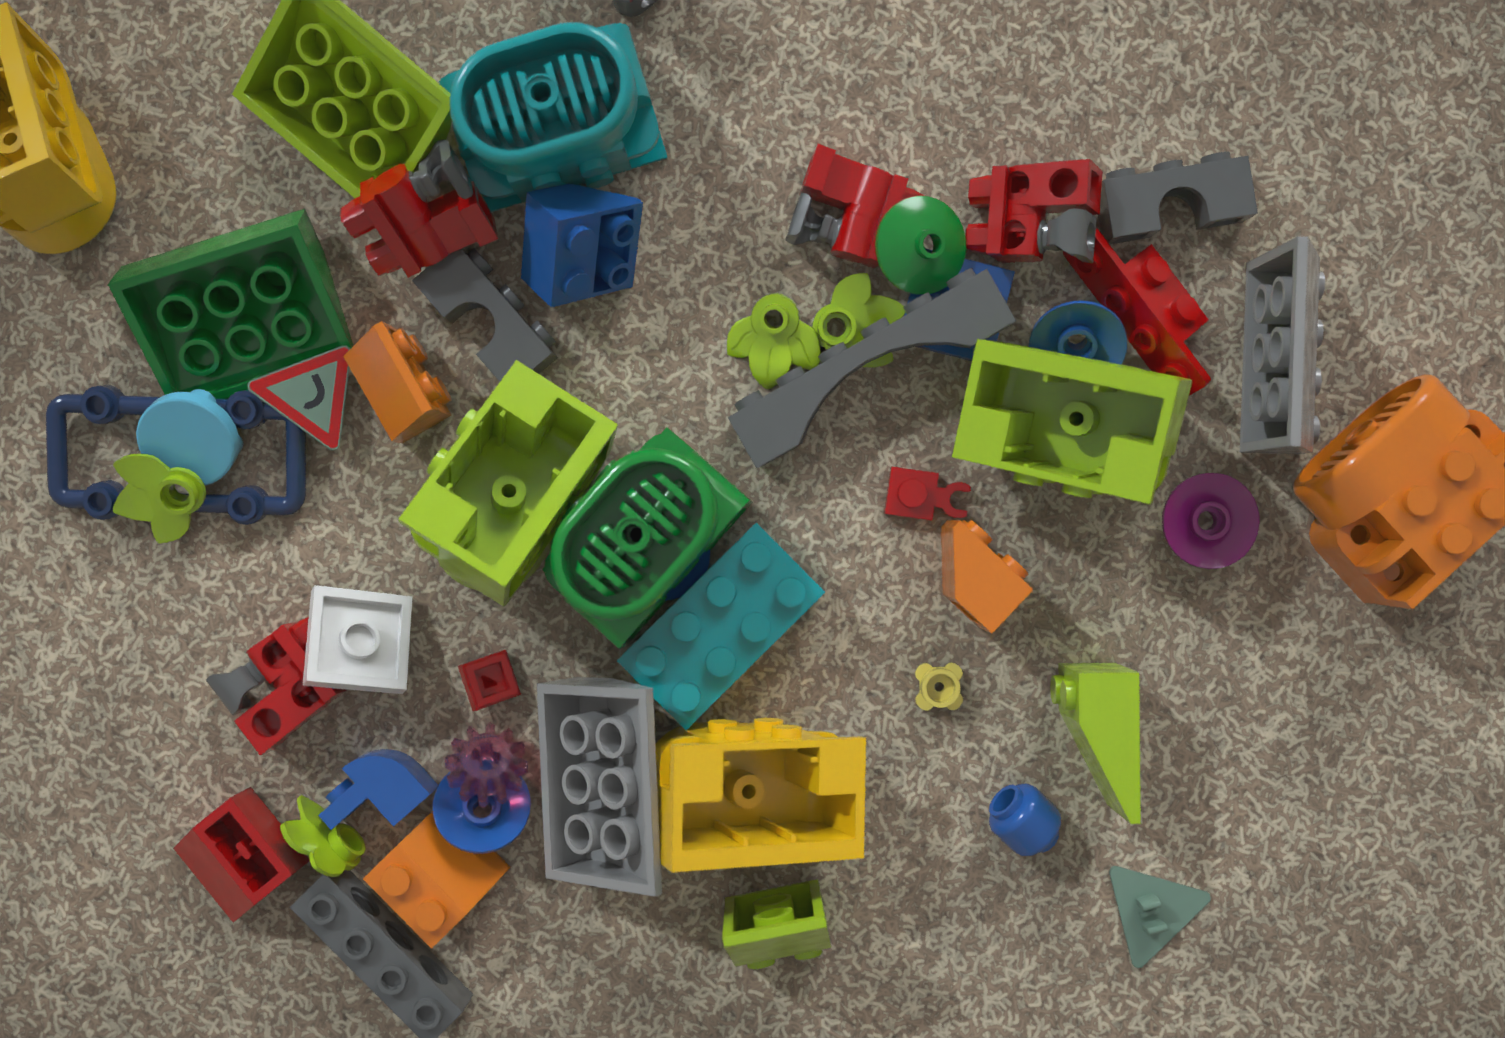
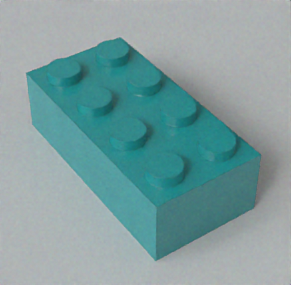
[617,522,825,730]

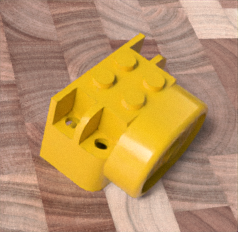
[0,2,117,254]
[655,718,866,873]

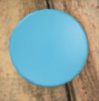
[136,389,243,485]

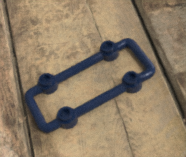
[46,385,306,525]

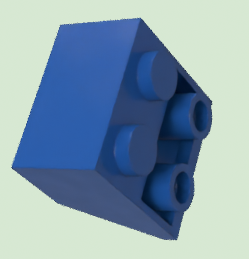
[521,183,643,308]

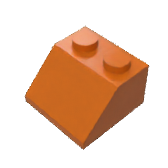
[363,811,510,949]

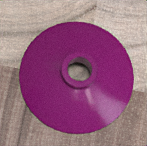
[1162,473,1260,569]

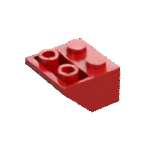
[173,787,310,923]

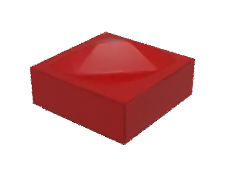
[458,649,521,711]

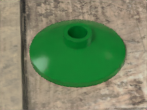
[875,196,966,295]

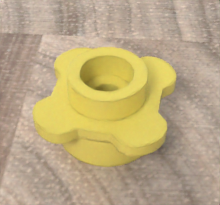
[915,663,963,711]

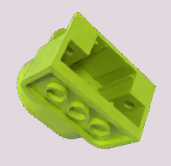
[952,339,1192,504]
[398,360,618,607]

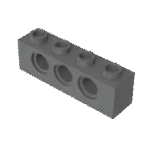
[290,870,473,1038]

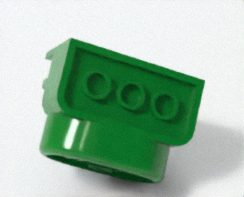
[542,427,753,649]

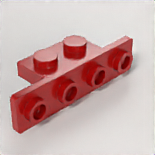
[1063,228,1211,396]

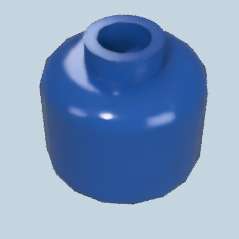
[989,783,1061,856]

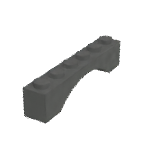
[728,268,1016,468]

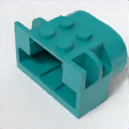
[439,22,668,212]

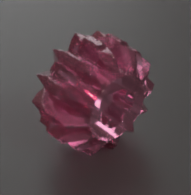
[444,722,528,808]

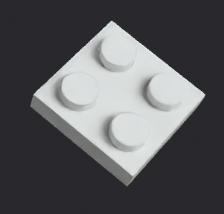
[303,585,412,694]

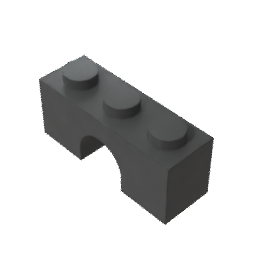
[1098,152,1258,245]
[412,248,558,382]

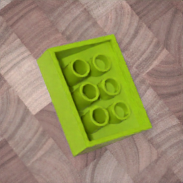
[232,0,452,198]

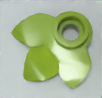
[812,273,905,368]
[727,293,821,390]
[113,454,206,544]
[280,795,366,877]

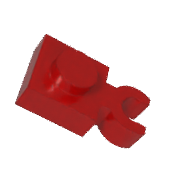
[884,466,971,521]

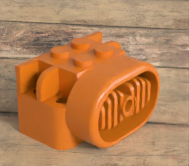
[1293,374,1505,609]

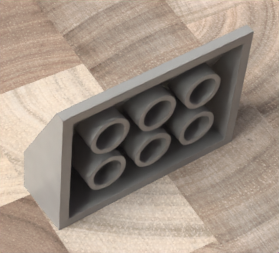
[1240,236,1325,455]
[537,677,662,897]

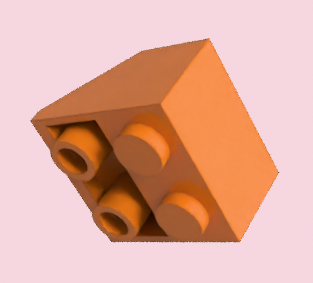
[343,321,452,444]
[941,520,1033,634]

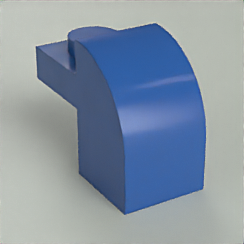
[318,749,438,830]

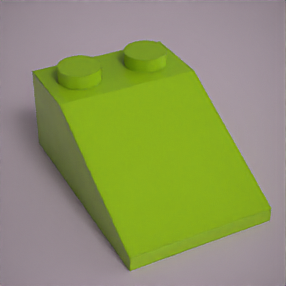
[1050,663,1141,824]
[722,879,831,969]

